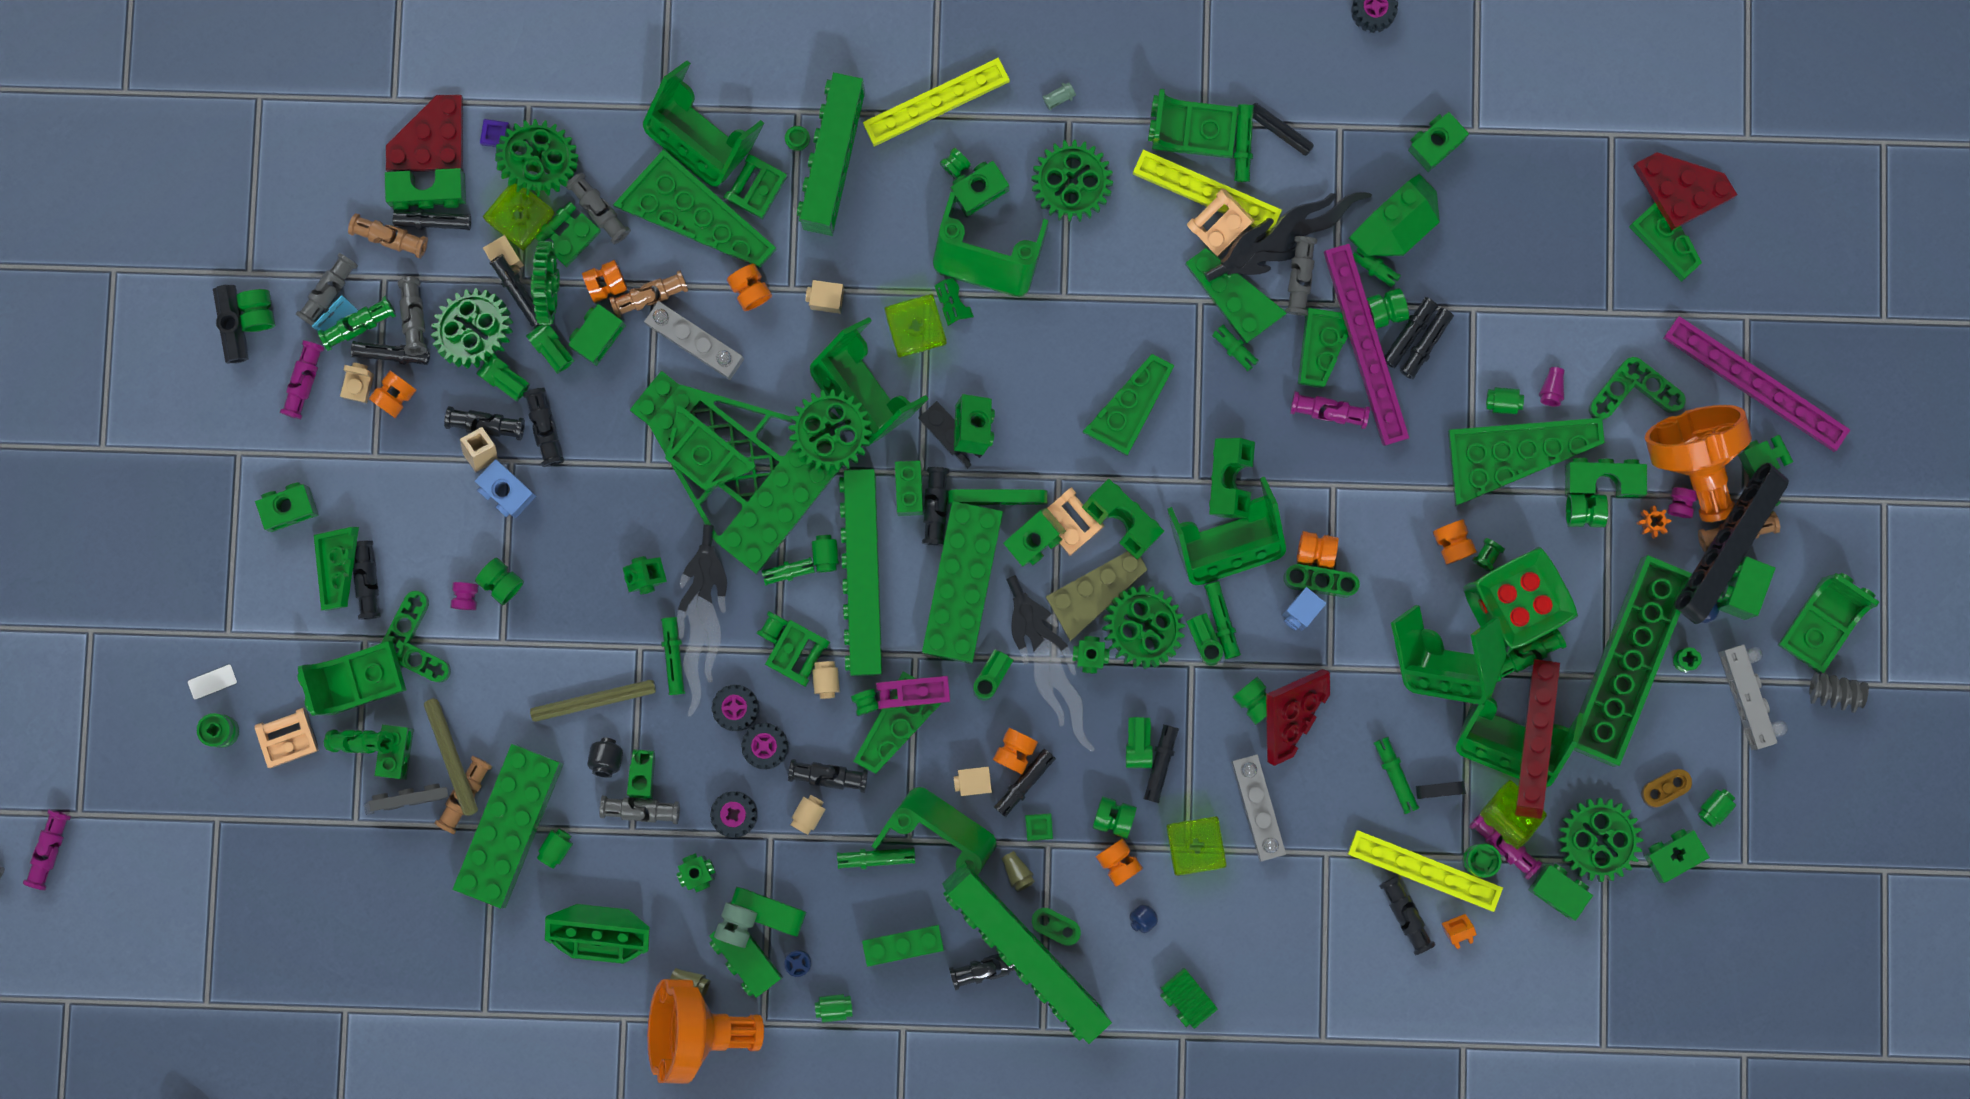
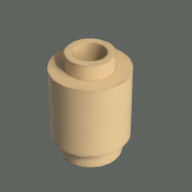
[812,661,840,699]
[790,795,826,835]

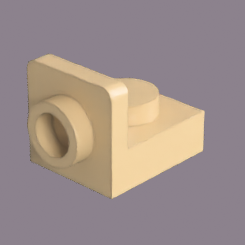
[340,362,374,403]

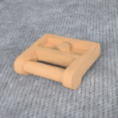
[1187,189,1254,257]
[1048,487,1105,556]
[255,707,319,768]

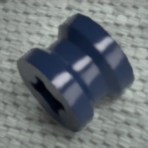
[784,950,811,977]

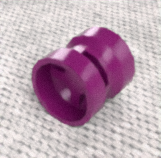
[1667,487,1697,519]
[450,582,479,610]

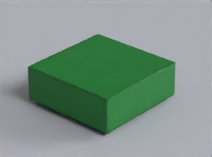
[1025,813,1053,841]

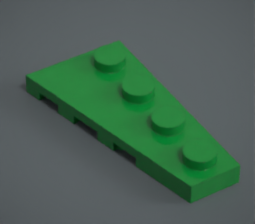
[1185,248,1287,344]
[1082,354,1174,456]
[853,671,942,774]

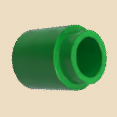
[1486,387,1524,414]
[811,535,839,573]
[1697,789,1736,828]
[537,828,573,869]
[815,994,853,1023]

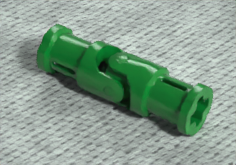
[317,296,396,351]
[1497,629,1567,683]
[324,729,394,754]

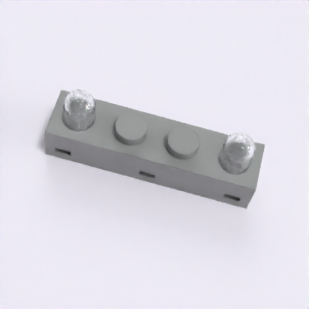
[644,301,744,380]
[1718,645,1788,750]
[1231,754,1286,861]

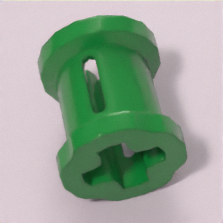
[1472,538,1505,572]
[756,611,788,644]
[1673,647,1702,672]

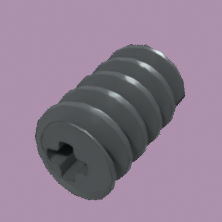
[1809,671,1869,713]

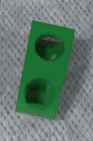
[627,749,655,799]

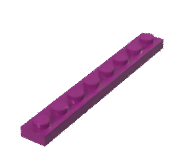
[1323,244,1409,446]
[1663,316,1850,452]

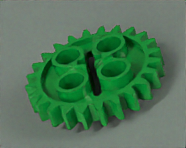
[495,119,578,197]
[1031,140,1113,222]
[531,241,560,325]
[431,288,513,369]
[788,389,872,473]
[1102,585,1185,669]
[1557,798,1643,882]

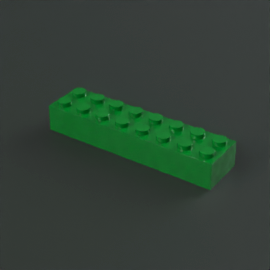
[1574,555,1692,767]
[942,862,1112,1044]

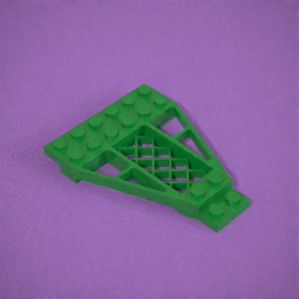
[630,371,843,574]

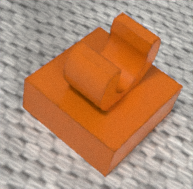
[1442,914,1477,949]

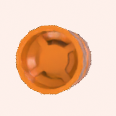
[582,260,627,303]
[727,264,772,311]
[368,370,416,418]
[1433,519,1477,565]
[1296,531,1338,570]
[993,728,1038,774]
[1095,838,1143,887]

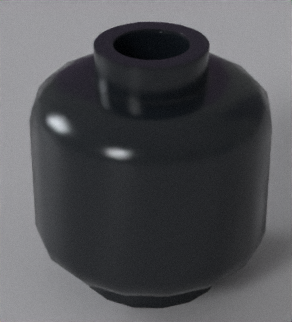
[587,738,623,778]

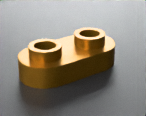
[1641,769,1692,807]

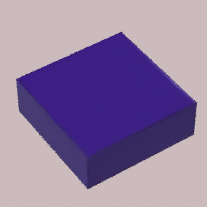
[480,119,510,147]

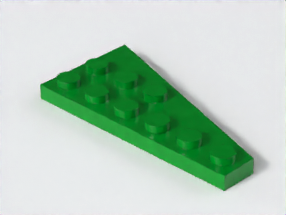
[613,149,777,268]
[1448,418,1605,506]

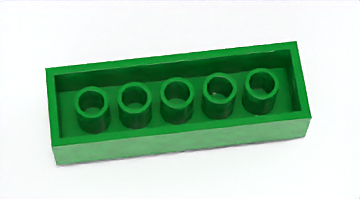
[797,72,865,236]
[922,501,1003,664]
[452,744,564,909]

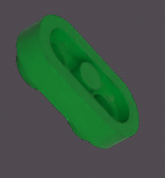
[1032,907,1081,946]

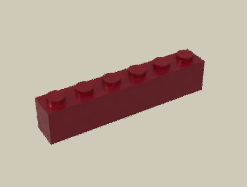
[1515,659,1560,819]

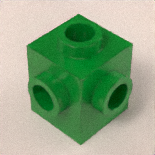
[623,556,667,595]
[1072,636,1110,674]
[676,853,716,893]

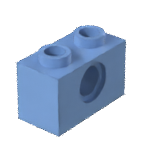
[475,459,537,518]
[1282,587,1326,631]

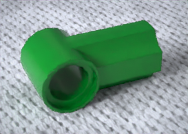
[526,324,574,374]
[476,356,530,402]
[1186,613,1223,666]
[973,649,1014,701]
[1126,717,1153,768]

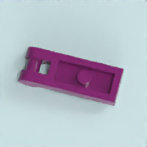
[876,676,950,709]

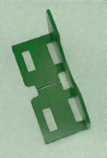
[935,278,974,326]

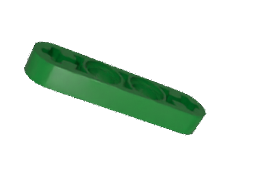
[948,489,1048,505]

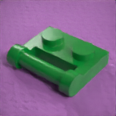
[723,154,788,220]
[765,620,830,687]

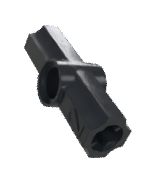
[213,285,249,364]

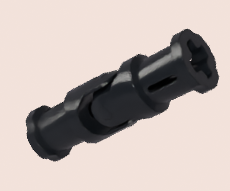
[523,388,565,467]
[444,406,525,441]
[922,467,949,546]
[353,540,381,620]
[788,759,868,793]
[1379,875,1436,956]
[949,953,1015,990]

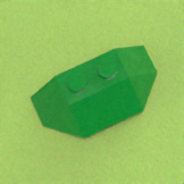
[1349,174,1440,256]
[545,904,650,964]

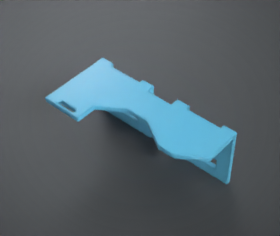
[312,295,358,331]

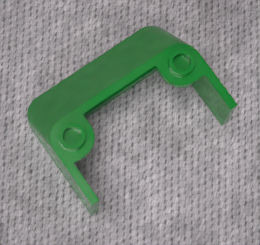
[643,61,764,187]
[933,192,1049,297]
[810,317,929,445]
[1167,477,1286,585]
[1391,605,1506,704]
[1456,698,1584,787]
[871,787,997,875]

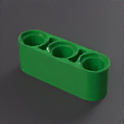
[1283,564,1360,598]
[731,886,807,937]

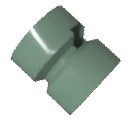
[714,902,758,948]

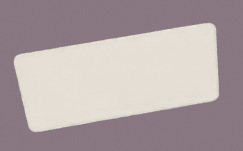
[188,665,237,699]

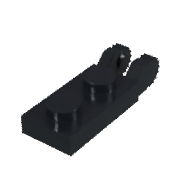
[918,401,982,469]

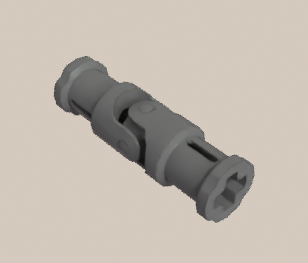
[566,173,631,244]
[1285,236,1317,316]
[295,252,358,326]
[398,277,427,356]
[599,795,680,824]

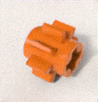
[1637,506,1671,539]

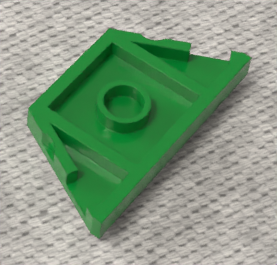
[665,404,756,492]

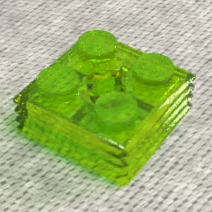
[483,184,554,250]
[885,294,947,357]
[1480,780,1547,849]
[1166,816,1227,876]

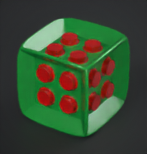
[1463,547,1578,655]

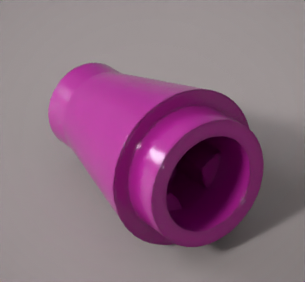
[1539,367,1565,407]

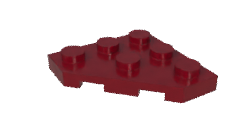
[386,95,463,172]
[1633,152,1738,230]
[1266,669,1330,766]

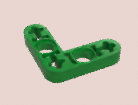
[1589,357,1686,420]
[381,591,451,683]

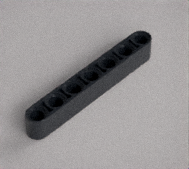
[1675,463,1789,624]

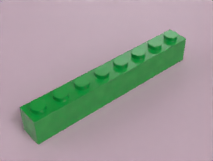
[839,469,882,676]

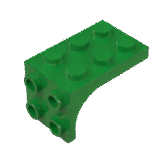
[1148,89,1238,159]
[1778,573,1880,674]
[297,641,406,716]

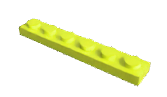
[863,57,1010,147]
[1133,150,1282,233]
[1347,830,1503,912]

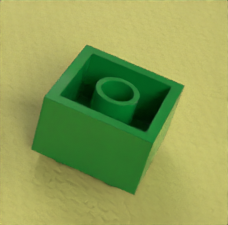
[1717,556,1776,620]

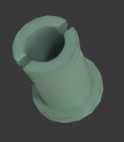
[1042,82,1076,110]

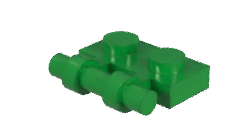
[534,201,601,268]

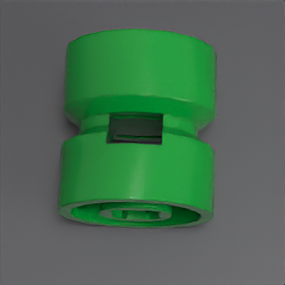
[1366,288,1409,329]
[236,289,276,332]
[1566,494,1608,528]
[475,557,524,606]
[1232,676,1267,725]
[197,713,239,748]
[1092,796,1137,839]
[1462,844,1502,878]

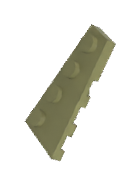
[1046,551,1147,642]

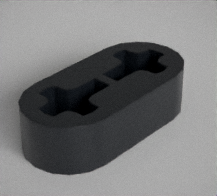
[1416,781,1466,799]

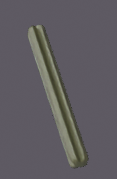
[530,680,656,722]
[424,698,478,816]

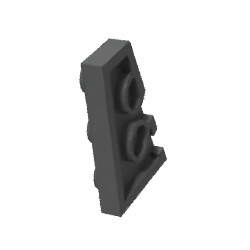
[364,783,449,815]

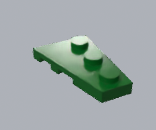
[1629,203,1702,282]
[1298,308,1348,388]
[314,527,359,611]

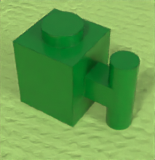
[1738,435,1793,480]

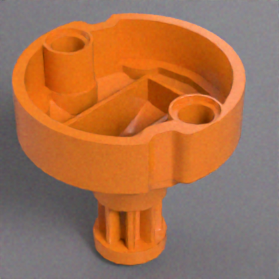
[1645,405,1752,522]
[647,979,764,1084]

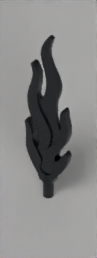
[1204,192,1372,282]

